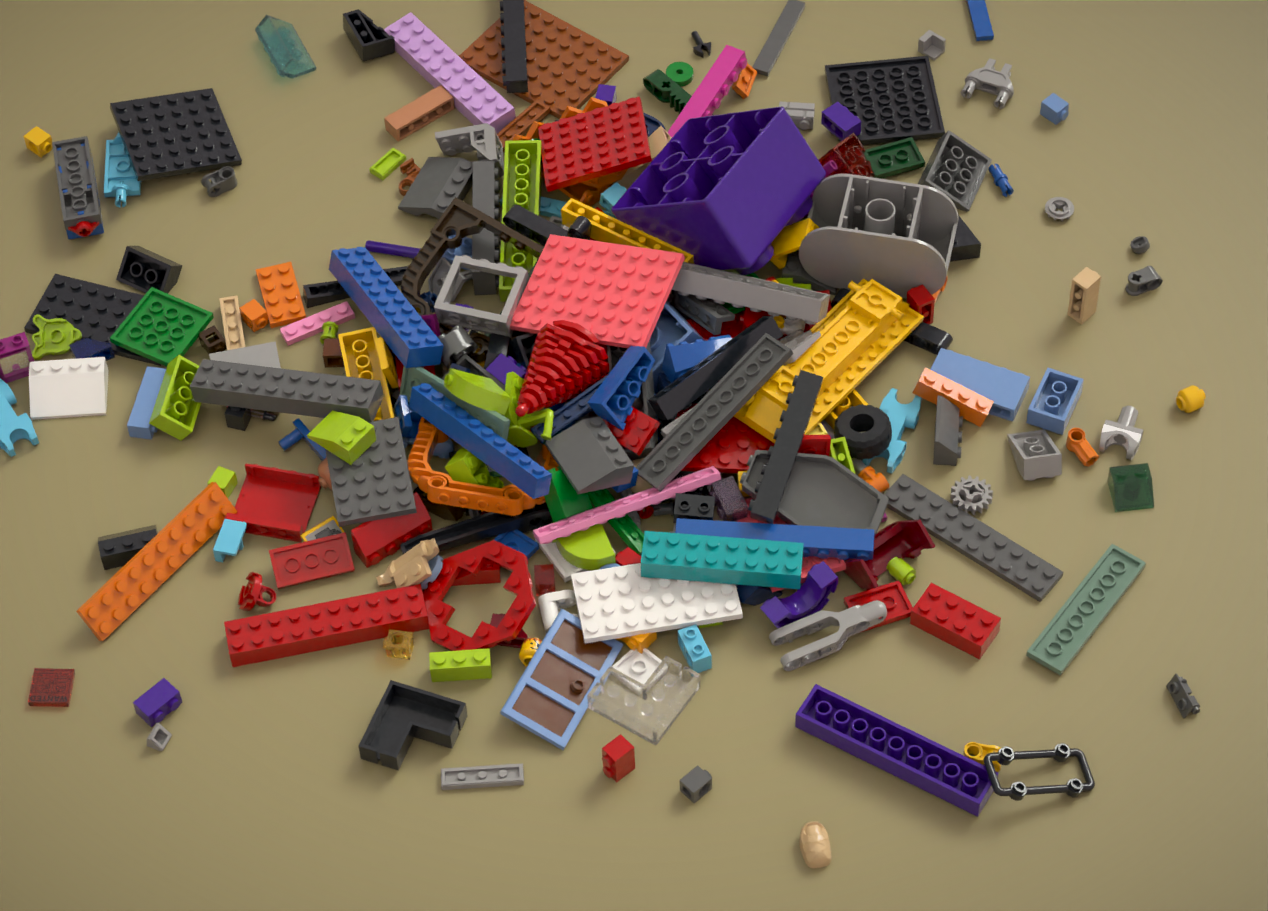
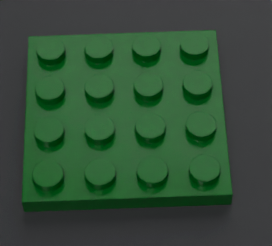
[110,287,214,367]

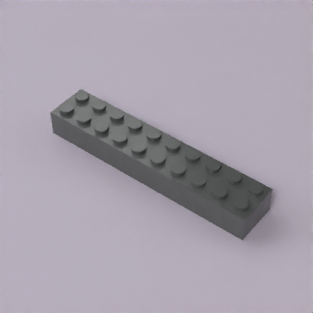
[190,359,384,422]

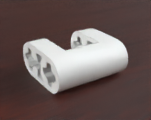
[538,590,579,634]

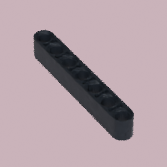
[830,288,953,355]

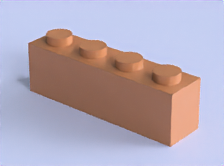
[384,85,455,142]

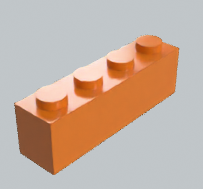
[912,367,994,427]

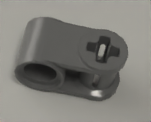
[201,166,238,197]
[1125,266,1163,296]

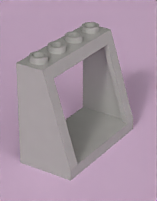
[434,255,529,338]

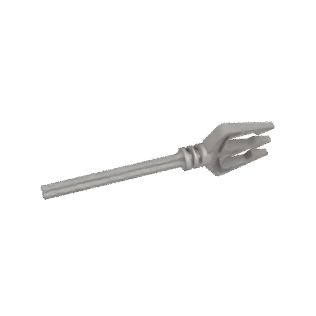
[660,329,821,438]

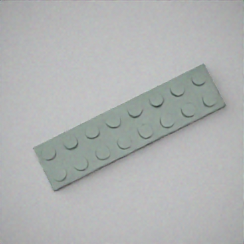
[399,367,510,441]
[1026,544,1146,676]

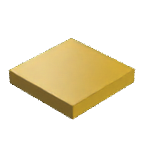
[375,337,398,389]

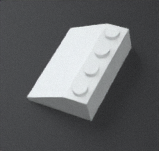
[29,357,109,420]

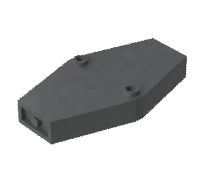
[740,450,889,539]

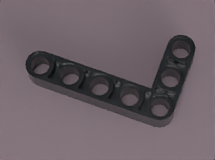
[503,204,592,246]

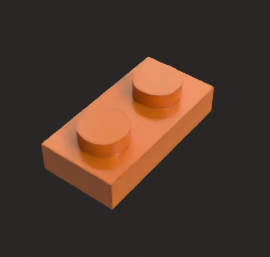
[732,63,757,99]

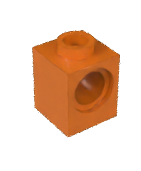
[239,299,269,332]

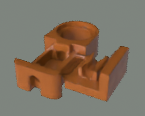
[399,158,422,196]

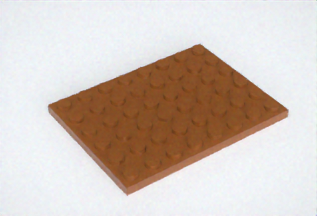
[459,0,629,119]

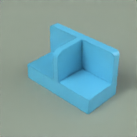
[213,519,247,562]

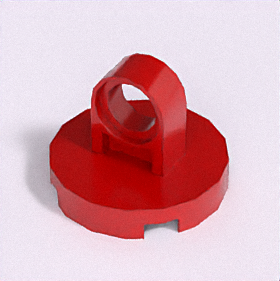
[238,572,276,612]

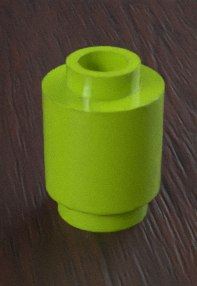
[886,557,916,585]

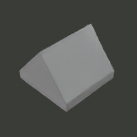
[147,723,172,751]

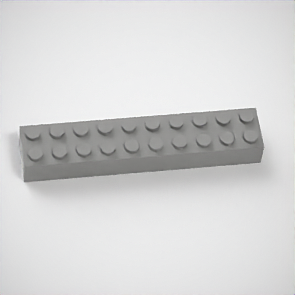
[671,262,830,324]

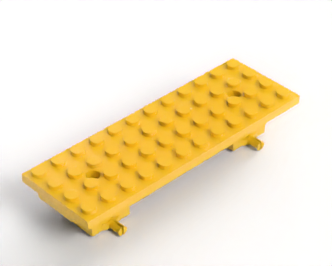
[734,278,924,443]

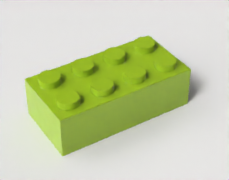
[149,355,201,441]

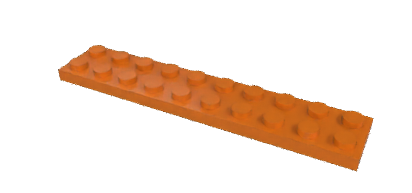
[76,482,237,641]

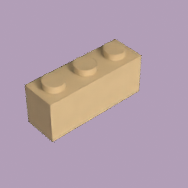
[1067,267,1101,325]

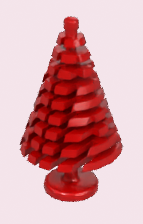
[515,320,609,417]

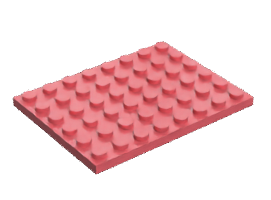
[510,234,685,348]

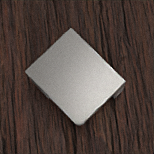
[918,30,946,60]

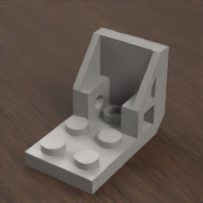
[435,123,504,177]

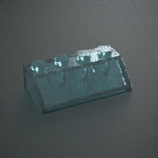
[255,15,317,79]

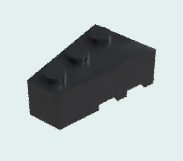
[343,9,395,62]

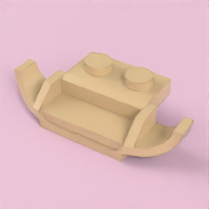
[376,538,439,588]

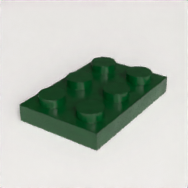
[862,137,925,179]

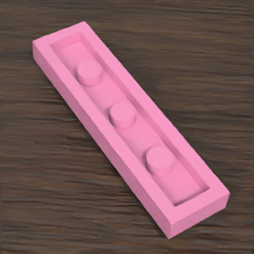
[280,301,355,346]

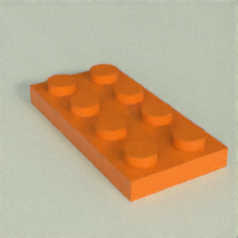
[256,262,306,328]

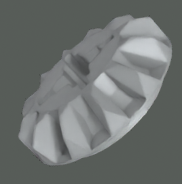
[1045,197,1074,221]

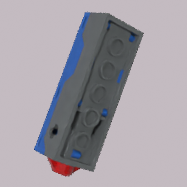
[52,136,104,240]

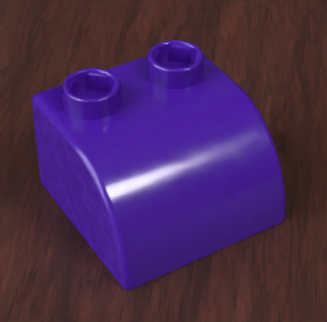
[611,106,826,275]

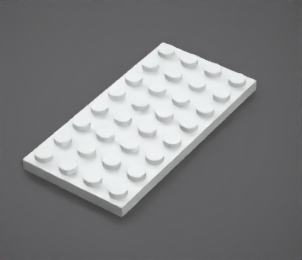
[571,563,743,643]

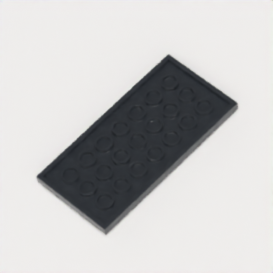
[24,274,162,366]

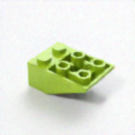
[445,448,504,488]

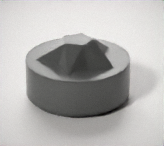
[1130,236,1150,254]

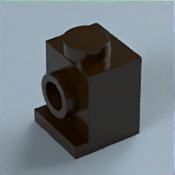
[199,326,227,354]

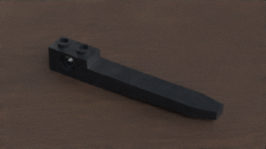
[400,502,553,555]

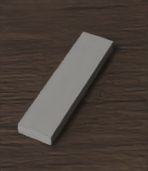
[441,763,524,790]

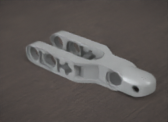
[769,600,887,671]

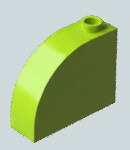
[444,368,511,415]
[551,522,616,570]

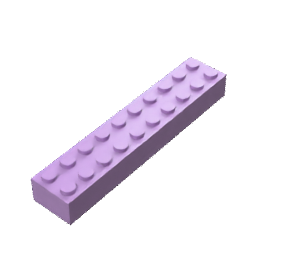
[384,12,516,133]

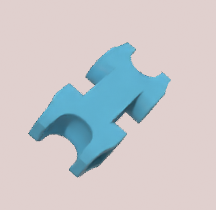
[0,378,39,457]
[862,388,922,474]

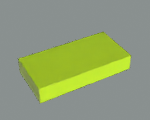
[369,148,407,180]

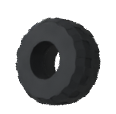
[834,404,892,460]

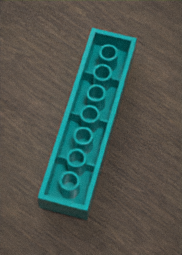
[641,531,804,589]

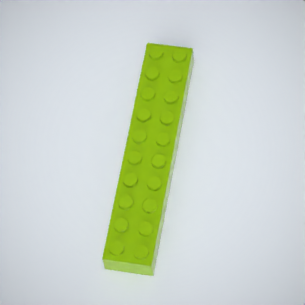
[499,140,542,302]

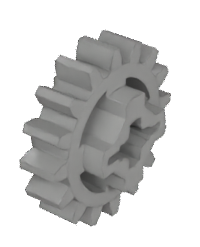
[950,475,993,515]

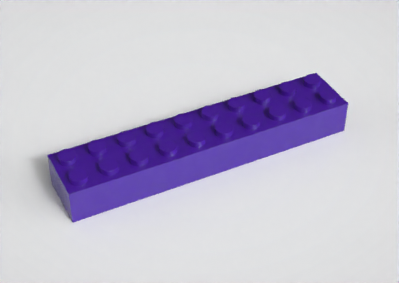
[795,684,999,817]

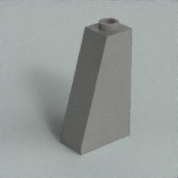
[209,341,281,368]

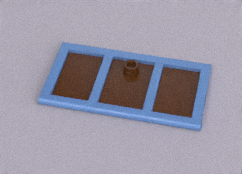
[500,609,624,750]

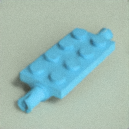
[104,133,141,208]

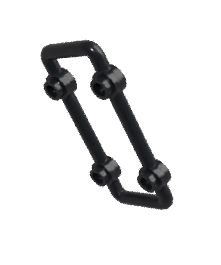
[983,743,1095,801]

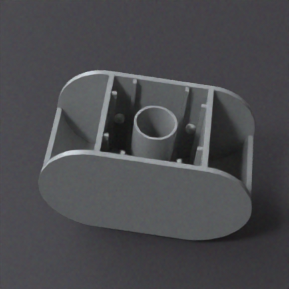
[799,174,958,299]

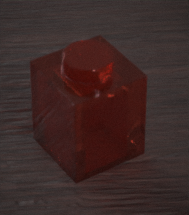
[534,564,556,596]

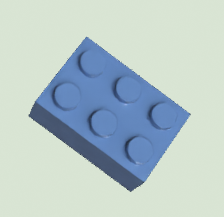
[1026,368,1084,435]

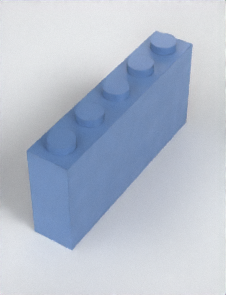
[930,348,1030,422]

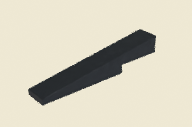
[303,266,408,308]

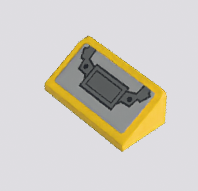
[300,516,344,542]

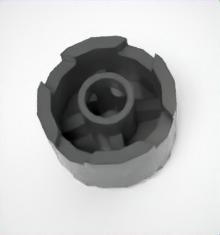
[438,325,478,369]

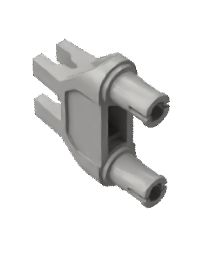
[961,58,1014,109]

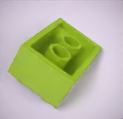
[307,410,376,465]

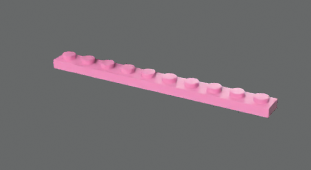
[533,466,721,544]

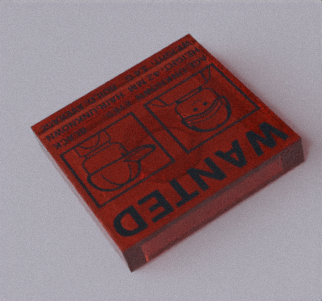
[28,668,75,707]

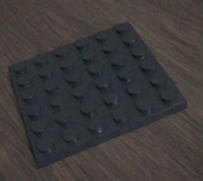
[825,56,945,147]
[110,88,242,181]

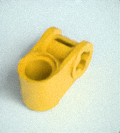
[963,742,1001,772]

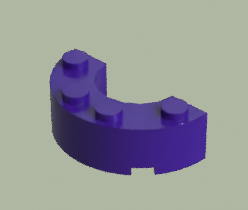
[760,561,838,628]

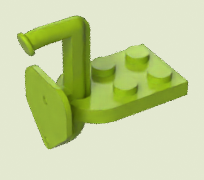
[504,371,554,447]

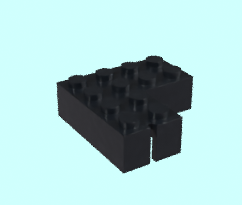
[358,680,468,771]

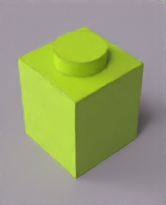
[207,466,238,498]

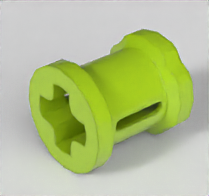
[320,321,339,345]

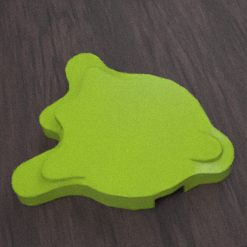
[32,314,82,360]

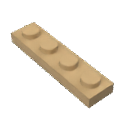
[219,295,246,350]

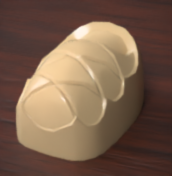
[799,821,832,868]

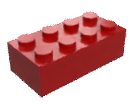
[910,582,1001,660]

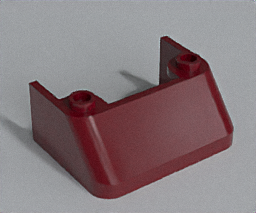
[843,519,935,590]

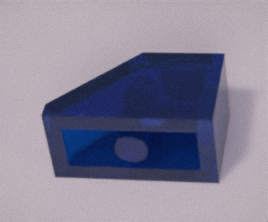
[69,338,115,361]

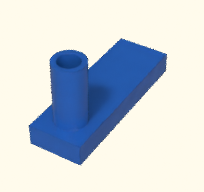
[278,418,327,460]

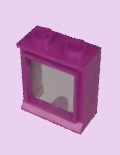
[0,332,34,383]

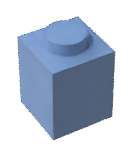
[1040,93,1069,125]

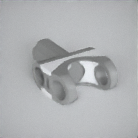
[1099,406,1144,460]

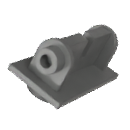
[1166,673,1200,719]

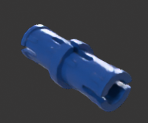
[988,163,1014,197]

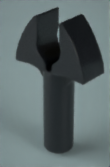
[691,31,711,58]

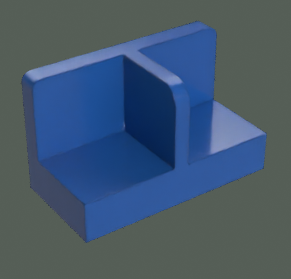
[394,395,422,438]

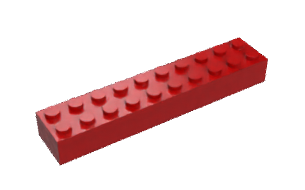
[224,584,429,667]

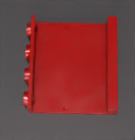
[225,464,321,543]

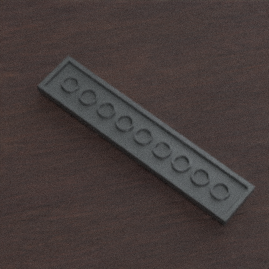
[636,333,794,492]
[884,474,1063,602]

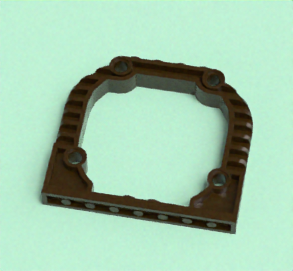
[401,197,544,363]

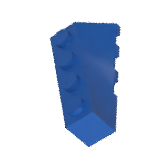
[662,335,732,383]
[587,346,655,430]

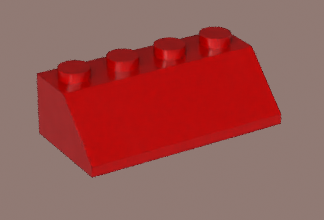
[351,492,433,568]

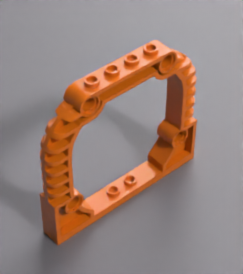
[407,417,559,516]

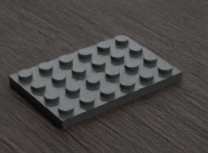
[325,417,417,527]

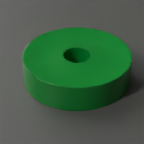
[666,62,694,87]

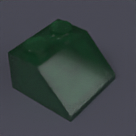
[1107,463,1154,512]

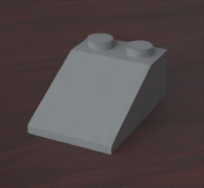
[1007,429,1062,481]

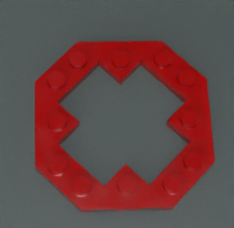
[423,540,536,651]

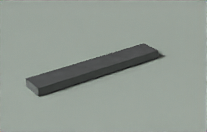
[753,0,805,76]

